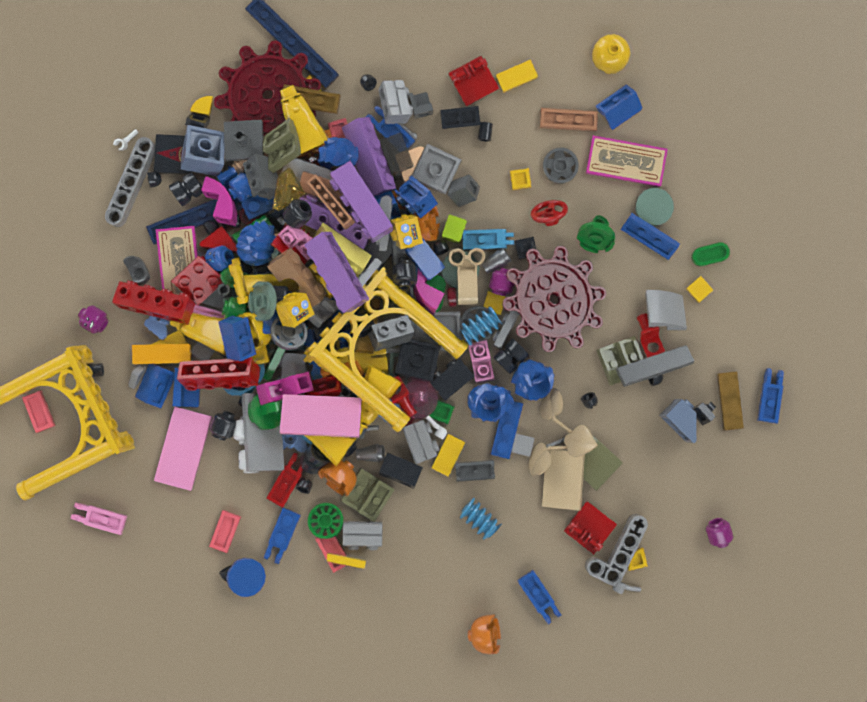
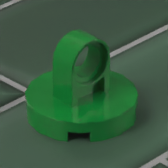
[577,215,616,253]
[248,394,282,430]

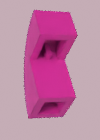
[201,177,237,226]
[413,269,444,316]
[256,372,314,405]

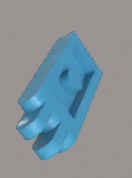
[462,229,514,250]

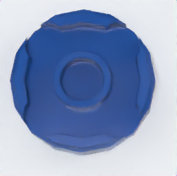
[226,558,266,597]

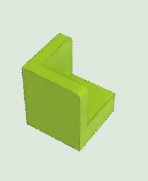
[442,214,467,244]

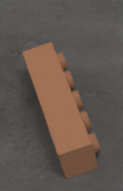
[306,174,355,230]

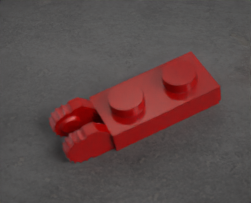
[266,453,303,508]

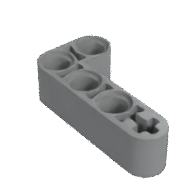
[585,514,648,586]

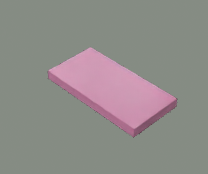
[280,394,362,438]
[154,406,212,491]

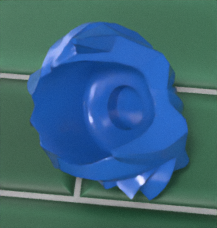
[318,137,359,169]
[236,221,276,266]
[511,359,554,401]
[467,383,515,423]

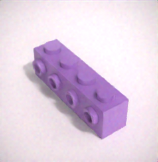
[342,117,396,197]
[329,161,393,243]
[300,194,370,250]
[304,232,370,313]

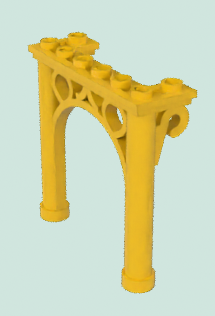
[303,267,469,433]
[0,345,135,501]

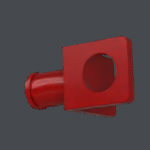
[636,313,665,358]
[391,376,417,417]

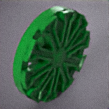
[308,503,344,539]

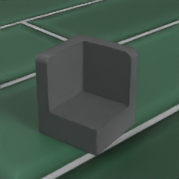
[409,92,433,119]
[447,175,480,207]

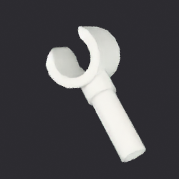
[113,129,139,151]
[425,415,447,439]

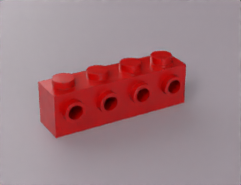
[112,280,196,325]
[177,358,261,391]

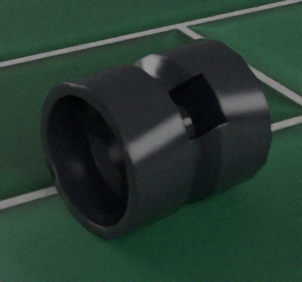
[169,172,203,207]
[493,338,529,374]
[300,443,330,474]

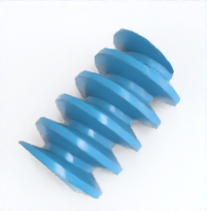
[459,306,502,346]
[460,498,502,540]

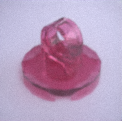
[406,380,438,419]

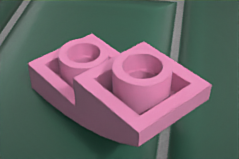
[278,225,312,261]
[468,340,495,384]

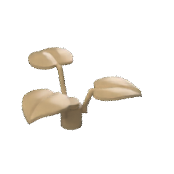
[528,388,598,476]

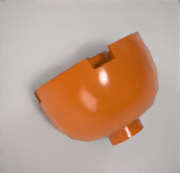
[413,206,440,241]
[318,460,357,497]
[468,614,501,655]

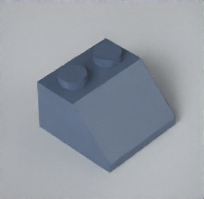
[181,125,225,176]
[659,399,697,443]

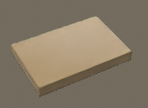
[542,450,585,511]

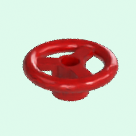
[530,200,568,226]

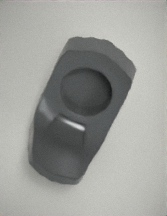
[123,255,150,285]

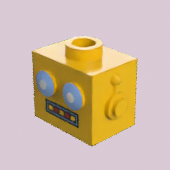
[390,214,423,249]
[276,292,314,328]

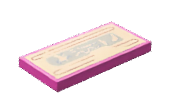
[586,135,668,187]
[156,226,198,301]

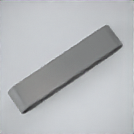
[105,137,155,227]

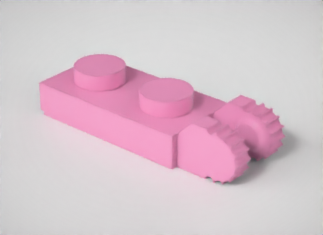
[71,502,127,535]

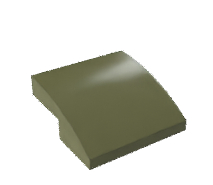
[263,118,301,173]
[596,336,644,385]
[583,436,623,491]
[340,467,395,522]

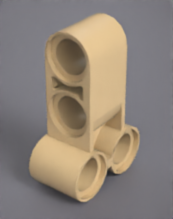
[448,248,485,305]

